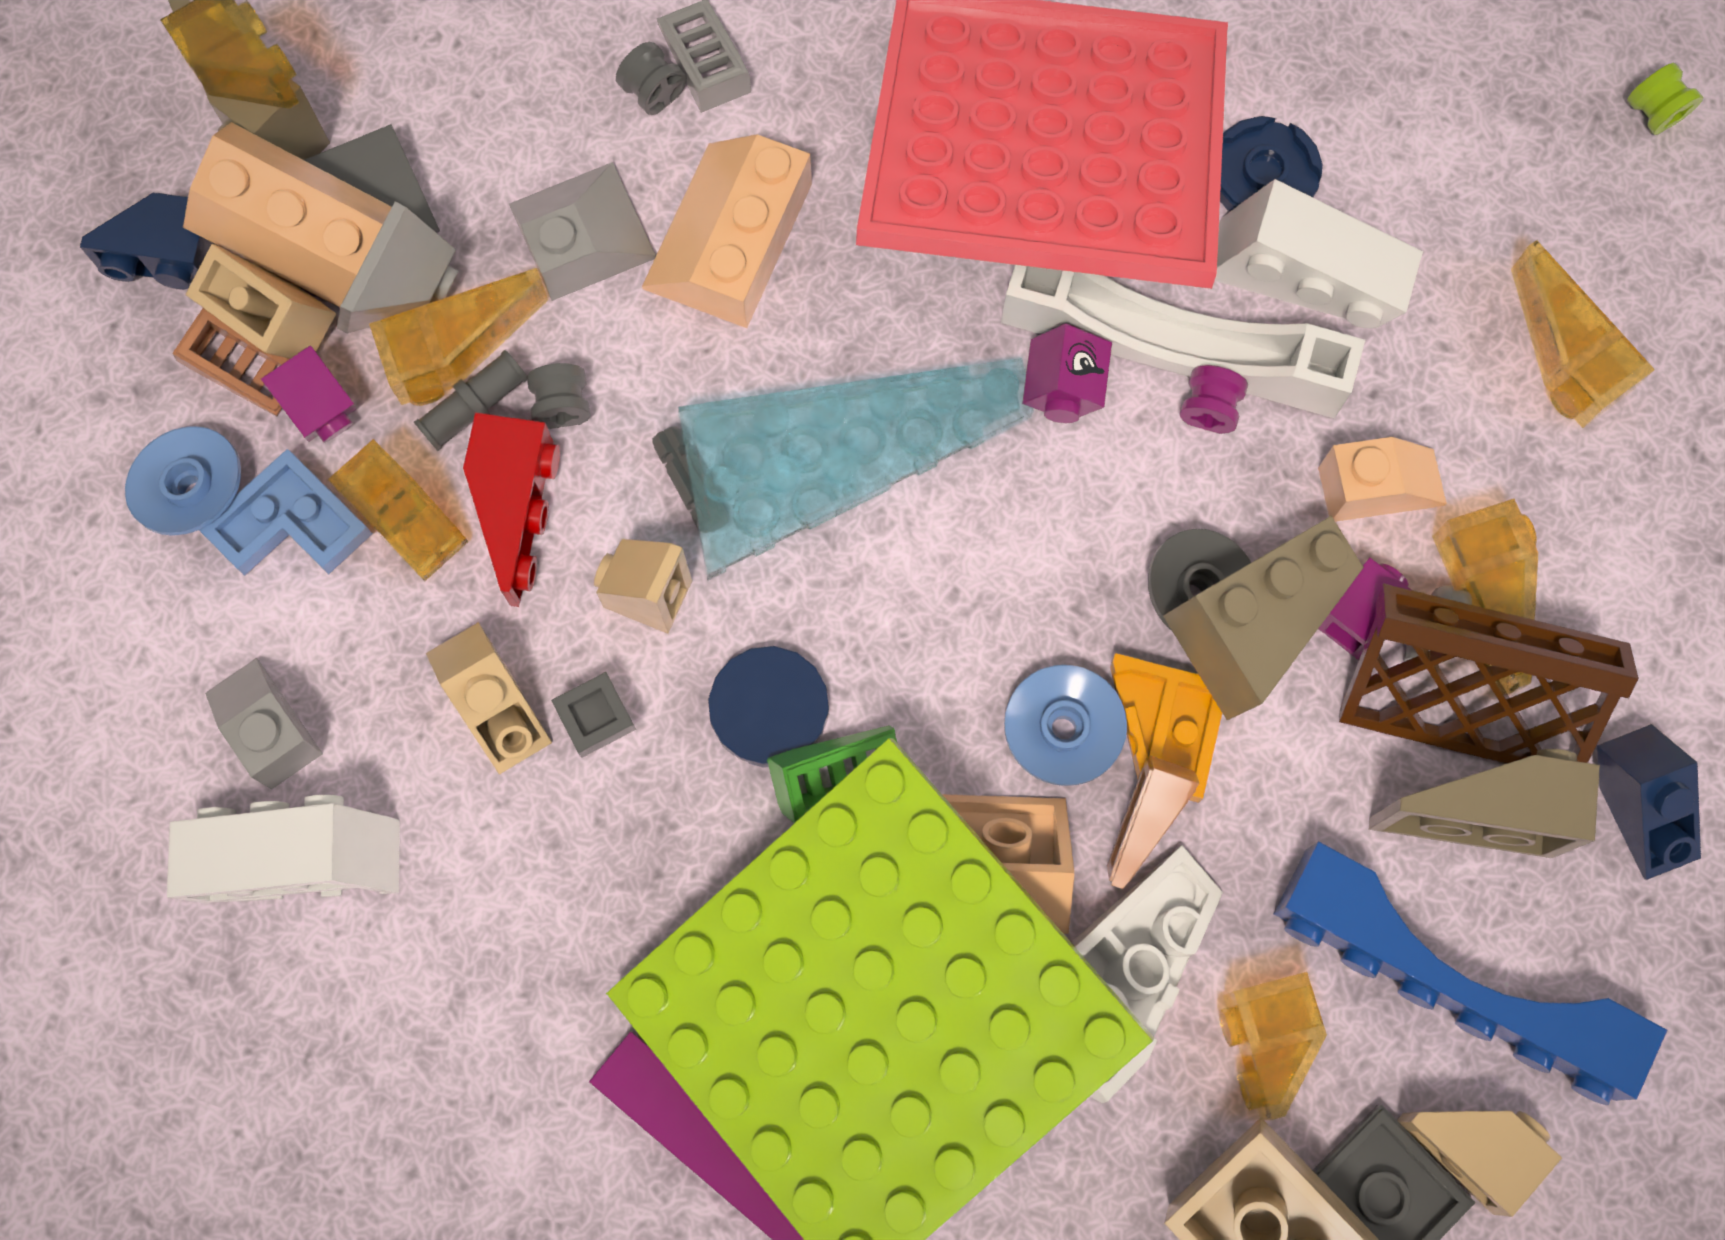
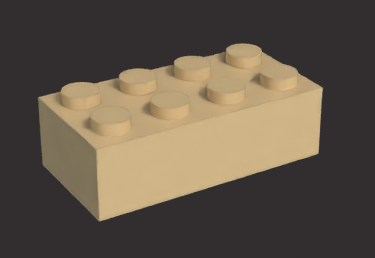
[1164,1118,1379,1240]

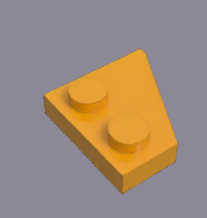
[1110,653,1222,803]

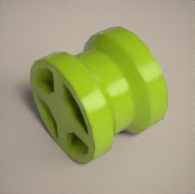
[1627,63,1704,135]

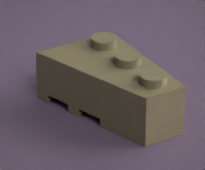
[1163,516,1364,720]

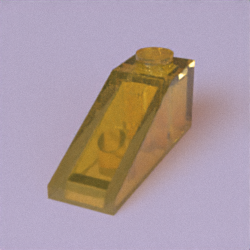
[1511,240,1655,428]
[369,268,548,406]
[1432,498,1539,697]

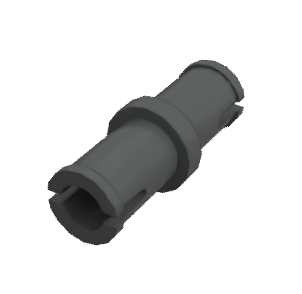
[414,350,527,451]

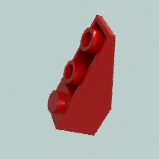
[463,412,560,607]

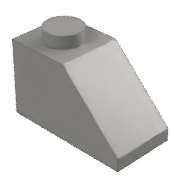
[205,658,323,789]

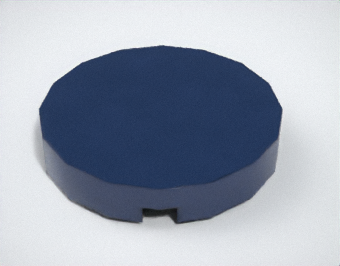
[1220,116,1323,212]
[708,646,829,768]

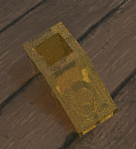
[160,0,299,109]
[328,439,469,582]
[1218,972,1327,1120]

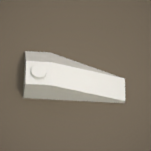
[1071,845,1223,1103]

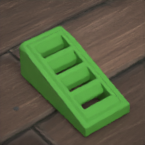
[767,725,897,823]

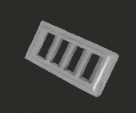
[657,0,751,113]

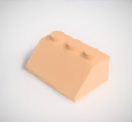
[183,122,392,307]
[642,134,812,328]
[942,794,1074,934]

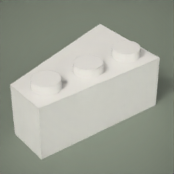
[1215,179,1423,328]
[167,795,400,903]

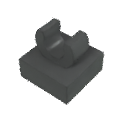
[551,672,636,758]

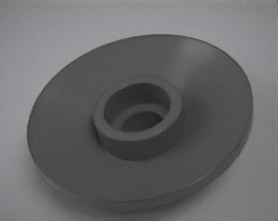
[1148,529,1251,631]

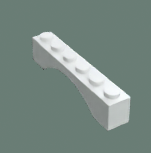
[1001,265,1365,419]

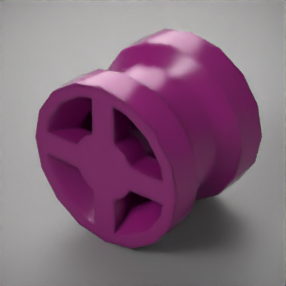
[1179,365,1248,434]

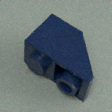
[80,192,218,290]
[1597,724,1701,880]

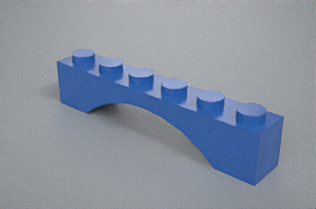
[1273,841,1668,1105]

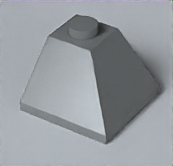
[509,162,656,301]
[337,201,459,334]

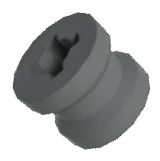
[615,41,687,115]
[527,363,590,429]

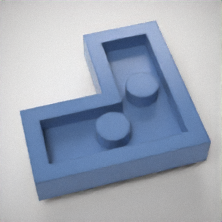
[199,449,372,576]

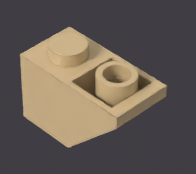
[426,622,552,775]

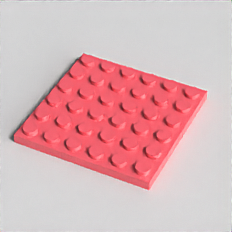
[856,0,1228,289]

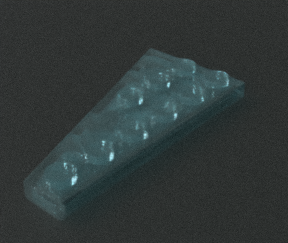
[678,358,1034,581]

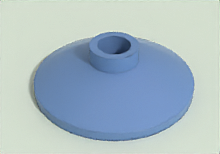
[125,426,241,536]
[1004,665,1127,786]

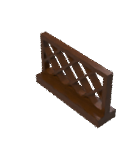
[1339,584,1639,764]

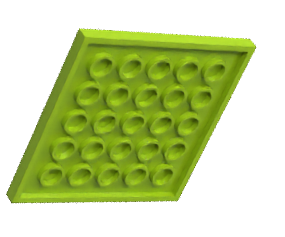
[606,738,1154,1240]

